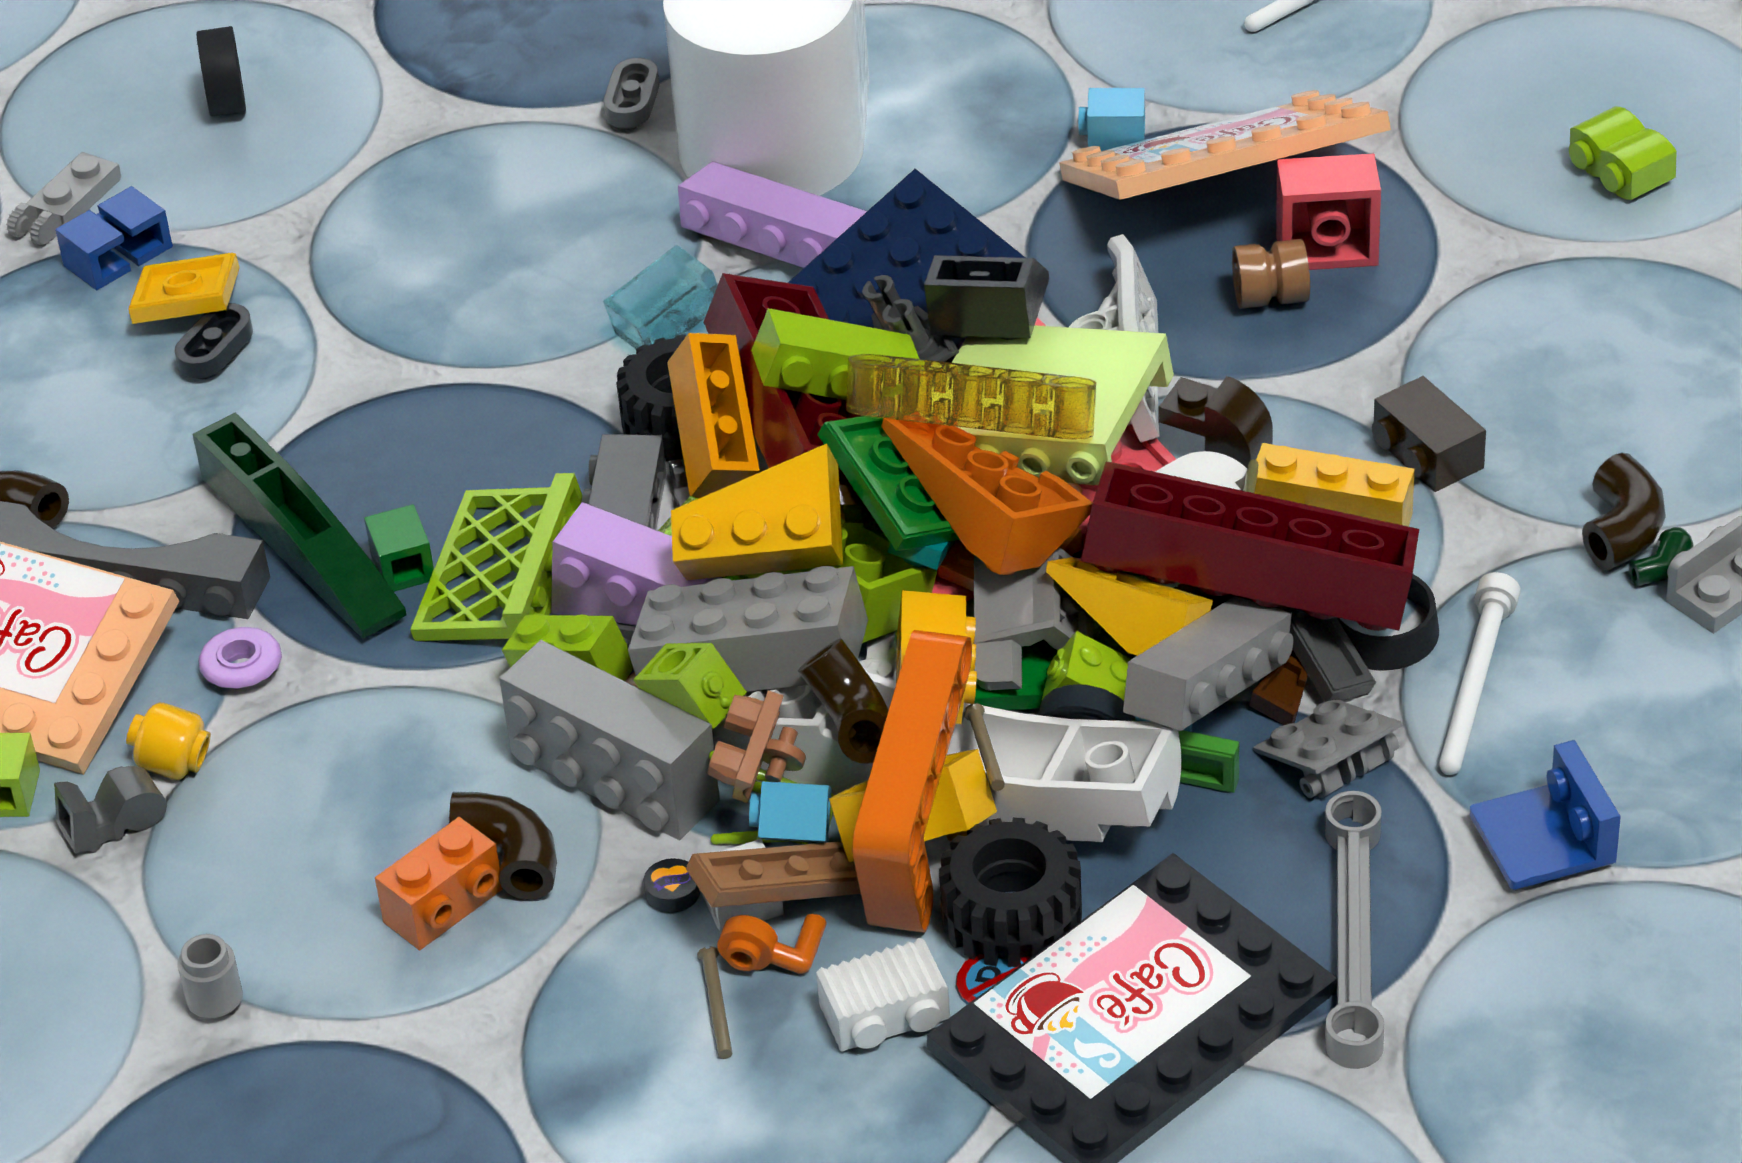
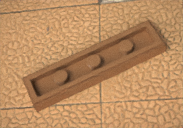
[686,841,861,908]

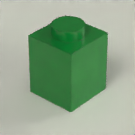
[364,504,434,592]

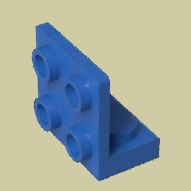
[1470,740,1621,889]

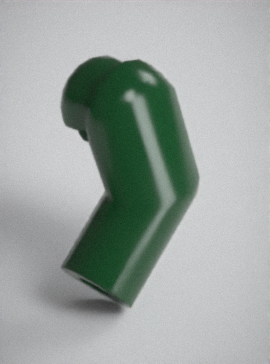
[1629,527,1693,587]

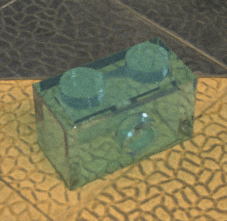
[603,245,718,349]

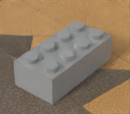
[628,566,868,692]
[499,640,720,841]

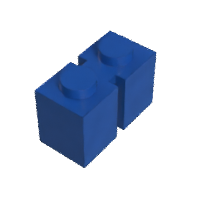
[55,186,173,291]

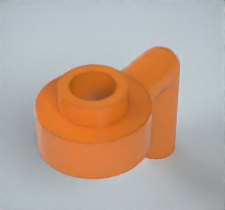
[717,914,827,974]

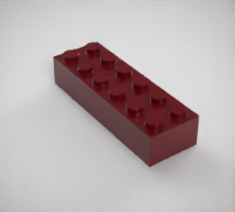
[703,273,875,485]
[1081,461,1419,631]

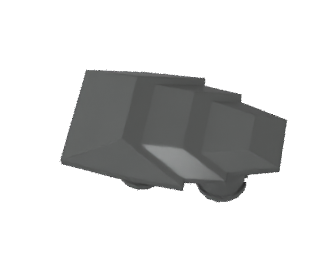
[862,275,959,377]

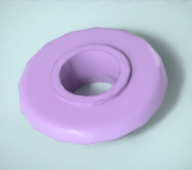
[198,627,282,689]

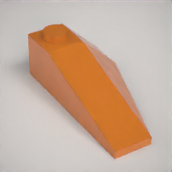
[881,411,1093,575]

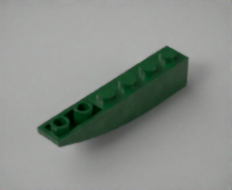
[192,412,407,639]

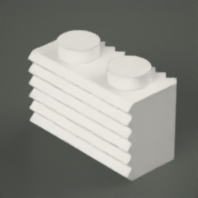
[816,938,950,1052]

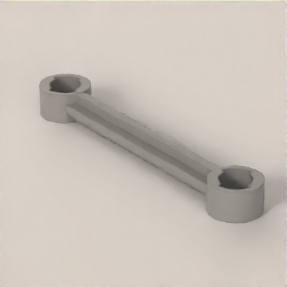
[1325,791,1384,1069]

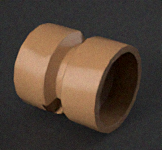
[1232,239,1310,309]

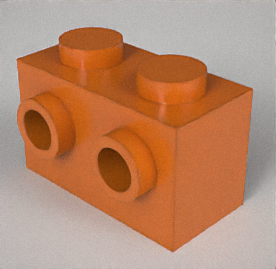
[375,817,503,951]

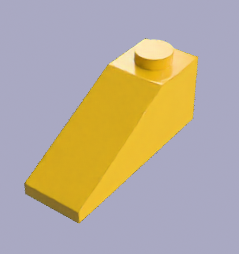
[1046,557,1213,656]

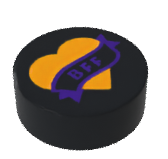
[643,858,701,913]

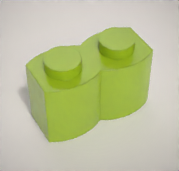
[1569,106,1677,200]

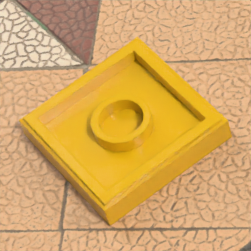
[128,252,240,324]

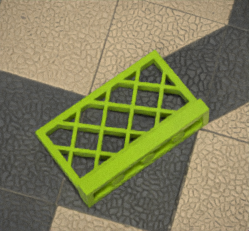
[410,473,582,641]

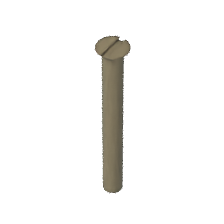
[964,703,1005,791]
[697,946,732,1059]

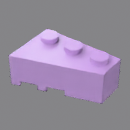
[551,502,722,625]

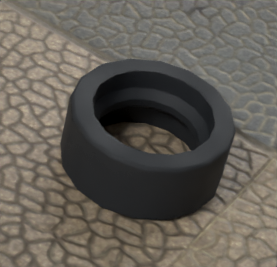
[196,26,246,116]

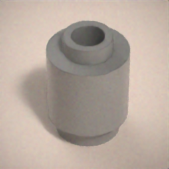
[177,934,243,1018]

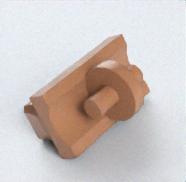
[707,690,806,803]

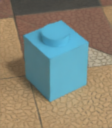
[1078,88,1145,151]
[749,781,832,843]

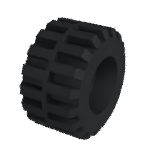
[616,335,686,462]
[939,817,1082,967]

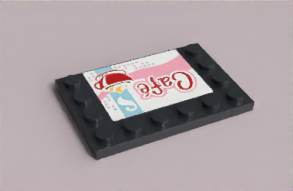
[927,853,1337,1163]

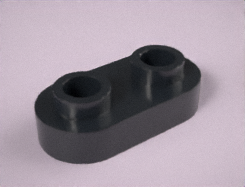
[175,303,253,379]

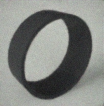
[1337,574,1439,671]

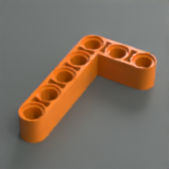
[852,630,972,933]

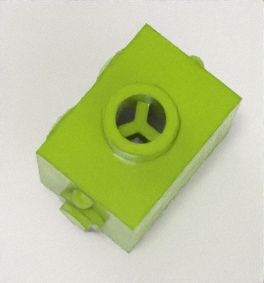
[1042,631,1132,701]
[633,643,747,729]

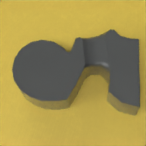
[54,766,167,853]

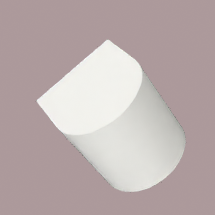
[663,0,869,196]

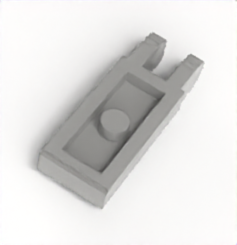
[6,152,122,246]

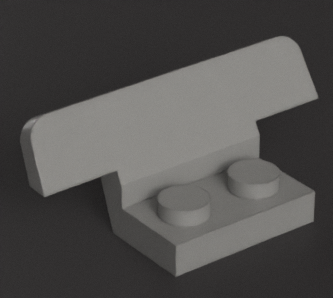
[974,547,1093,690]

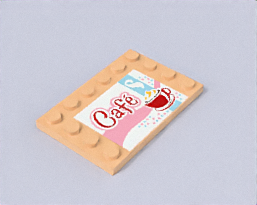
[1059,90,1391,200]
[0,542,180,775]

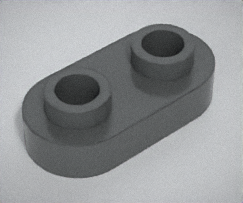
[603,58,659,130]

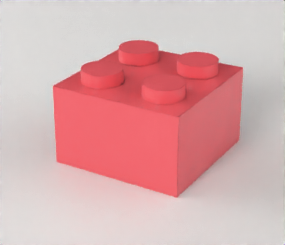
[1276,153,1381,270]

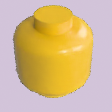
[126,702,211,780]

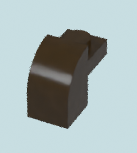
[1158,376,1273,469]

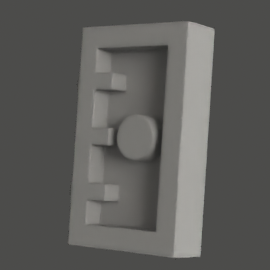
[1666,515,1742,634]

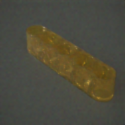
[846,354,1097,440]

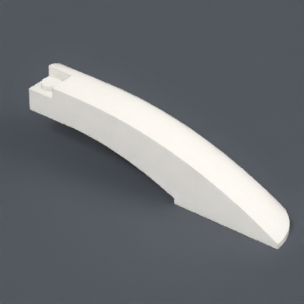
[712,660,1181,842]

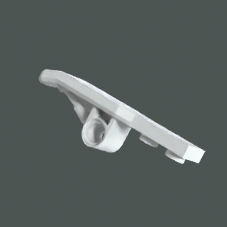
[1069,234,1160,443]

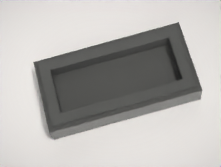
[1281,607,1376,702]

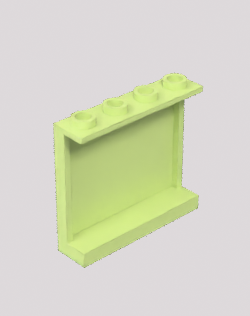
[923,325,1174,485]

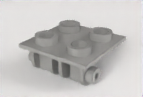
[1253,700,1402,798]

